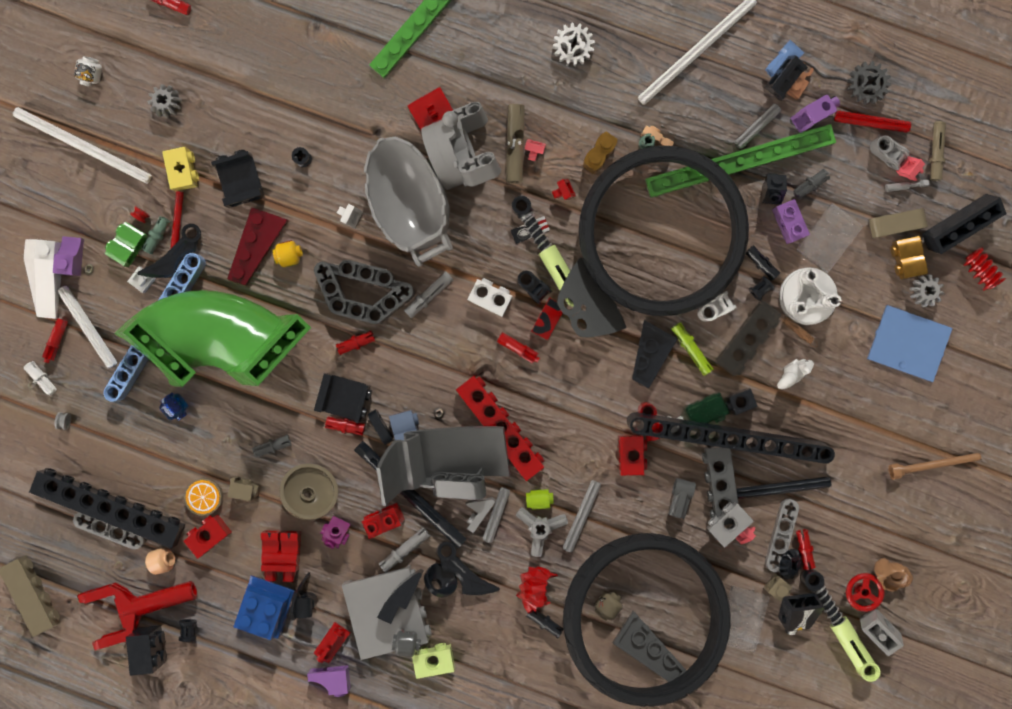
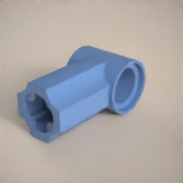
[765,40,805,78]

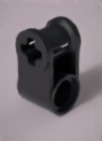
[517,271,553,305]

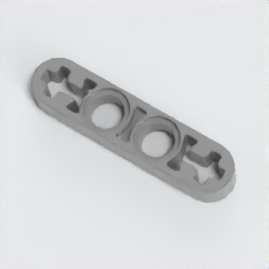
[765,498,799,572]
[73,512,146,549]

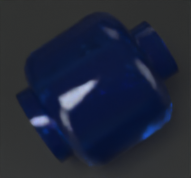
[159,392,189,421]

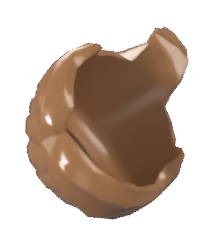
[874,558,913,592]

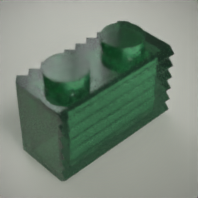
[682,392,730,423]

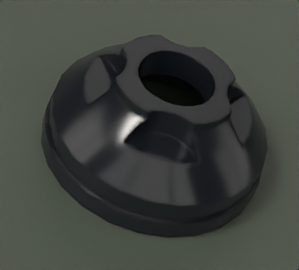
[424,563,458,598]

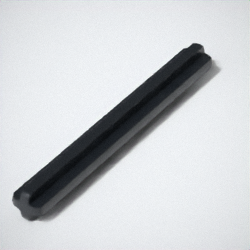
[736,477,832,499]

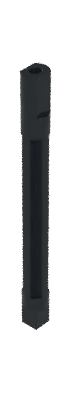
[354,441,467,549]

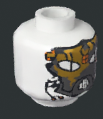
[74,56,102,87]

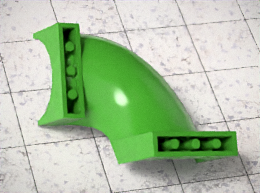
[115,290,311,387]

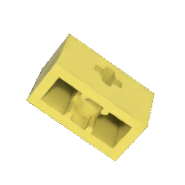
[162,147,199,192]

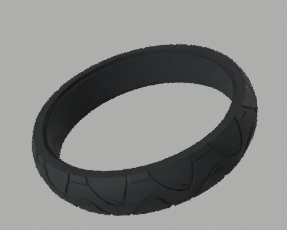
[579,146,749,316]
[563,533,731,707]

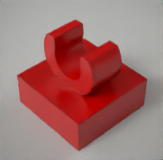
[552,179,576,200]

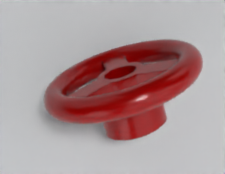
[846,573,885,612]

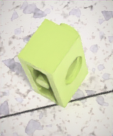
[412,643,455,679]

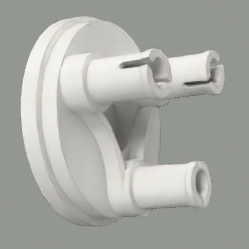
[779,268,842,325]

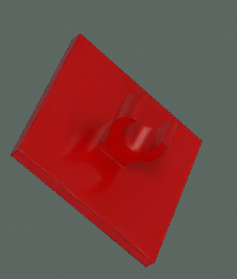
[407,87,453,130]

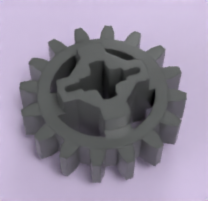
[847,61,891,105]

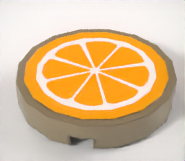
[184,477,223,516]

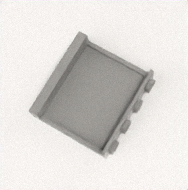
[342,565,432,660]

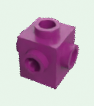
[320,516,350,549]

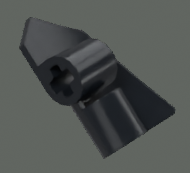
[290,572,317,621]

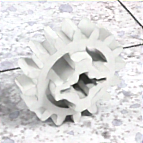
[553,23,595,67]

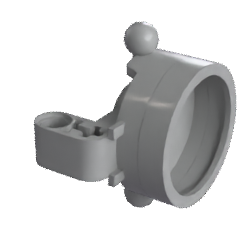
[421,102,501,190]

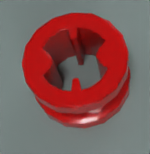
[130,206,150,224]

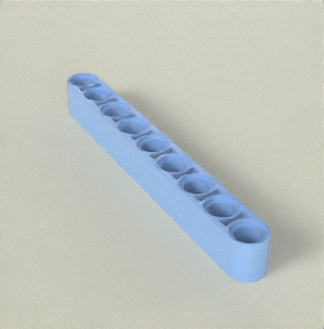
[103,253,206,402]

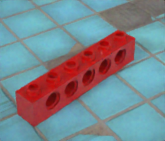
[456,375,545,481]

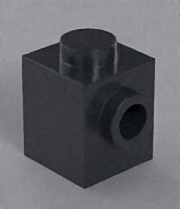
[762,173,787,205]

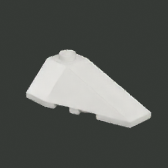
[24,239,61,319]

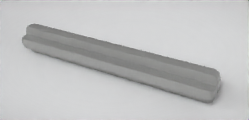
[563,480,601,552]

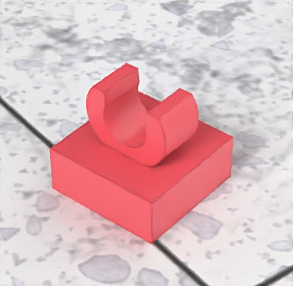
[525,139,546,161]
[896,156,925,181]
[736,526,756,545]

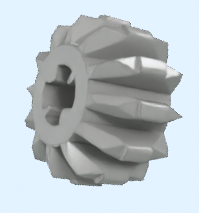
[147,84,182,118]
[909,275,945,307]

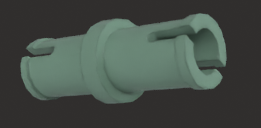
[638,133,655,150]
[141,216,171,255]

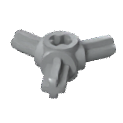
[516,507,568,557]

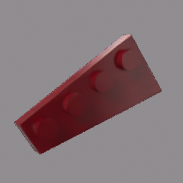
[227,207,289,286]

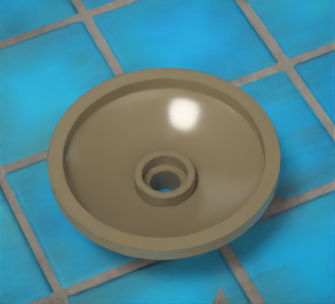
[279,464,338,520]

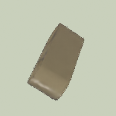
[869,208,928,238]

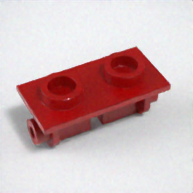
[313,622,351,664]

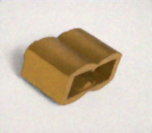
[583,131,617,174]
[890,236,928,280]

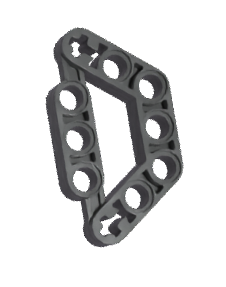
[314,260,415,324]

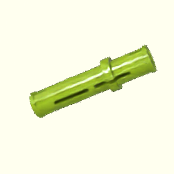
[671,322,713,376]

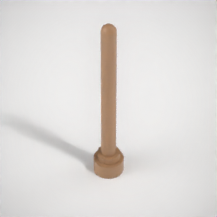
[888,453,982,480]

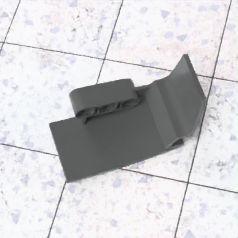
[376,426,511,506]

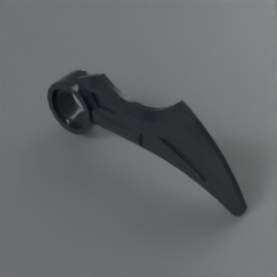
[137,223,201,278]
[436,542,500,595]

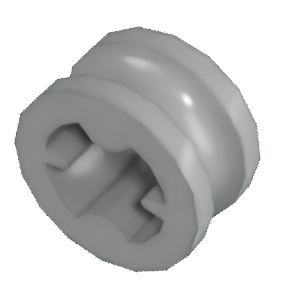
[54,412,71,430]

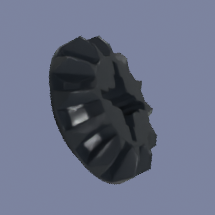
[779,549,802,580]

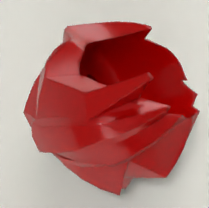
[516,566,558,613]

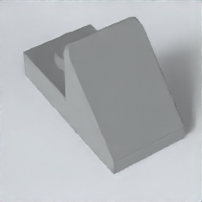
[466,497,496,533]

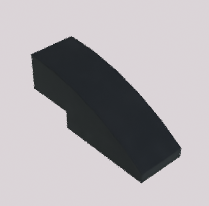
[377,569,424,624]

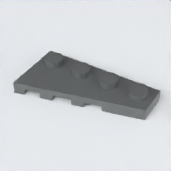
[612,611,687,682]

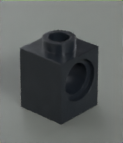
[725,388,758,415]

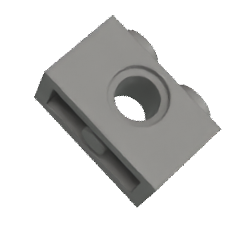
[706,502,754,548]
[860,609,904,656]

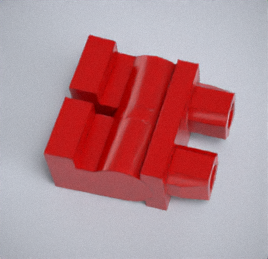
[361,502,405,539]

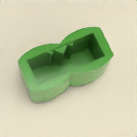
[105,222,149,267]

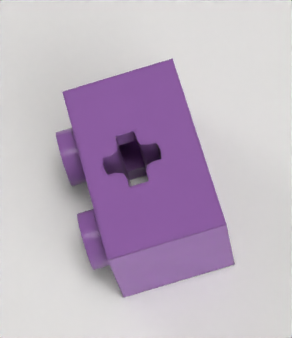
[772,199,810,244]

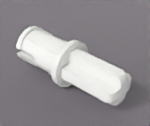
[23,361,57,396]

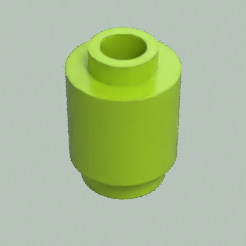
[526,489,554,510]

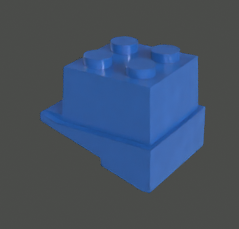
[233,575,295,640]

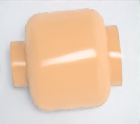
[145,548,175,575]

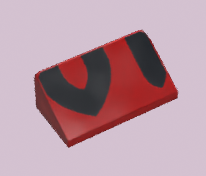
[531,297,562,340]

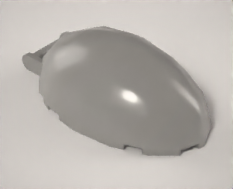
[364,136,453,267]

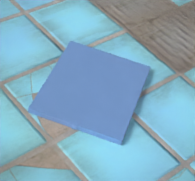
[867,305,953,382]

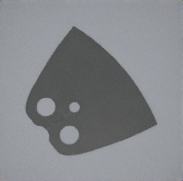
[557,257,626,338]

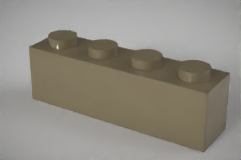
[0,555,61,637]

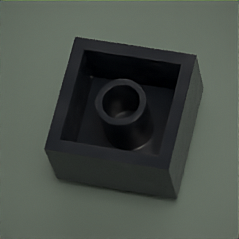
[126,625,167,676]

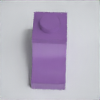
[53,236,84,276]
[307,665,351,697]

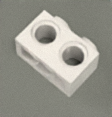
[468,278,512,317]

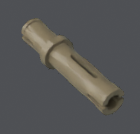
[929,121,946,181]

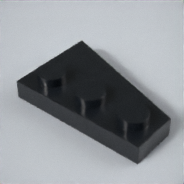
[632,320,678,389]

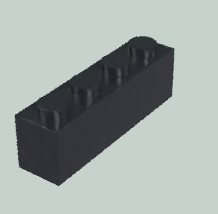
[922,194,1007,254]

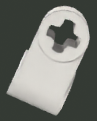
[697,291,737,322]

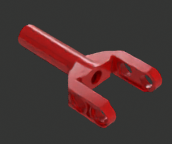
[77,581,197,650]

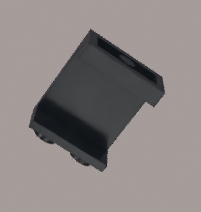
[211,150,265,208]
[314,373,372,423]

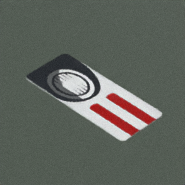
[511,216,550,244]

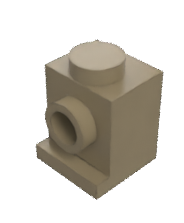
[228,476,260,501]
[763,573,792,602]

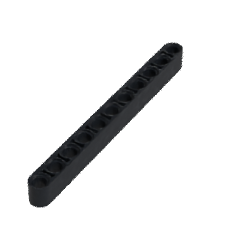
[627,412,835,464]

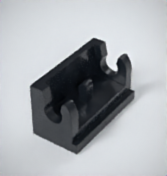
[764,55,808,101]

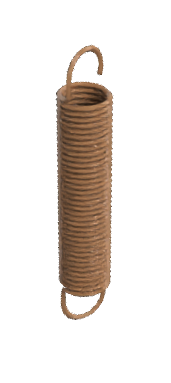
[779,314,818,347]

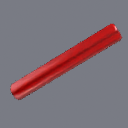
[834,110,911,133]

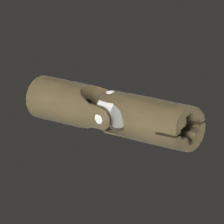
[506,104,525,184]

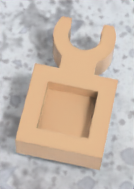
[640,125,674,146]

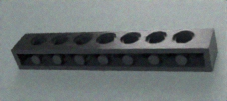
[29,468,185,549]

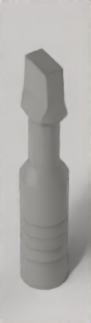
[885,180,930,192]

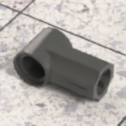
[668,478,696,519]

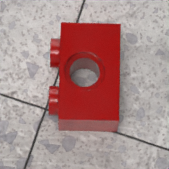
[619,435,648,476]
[184,515,232,559]

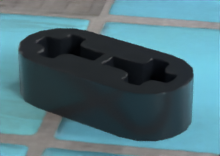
[367,409,394,445]

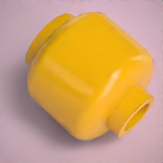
[273,240,303,267]

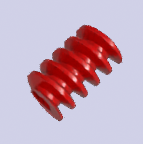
[963,247,1006,291]

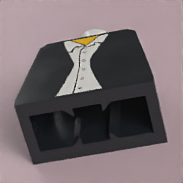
[778,593,825,635]

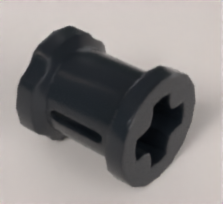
[291,147,312,167]
[749,276,775,301]
[178,619,197,642]

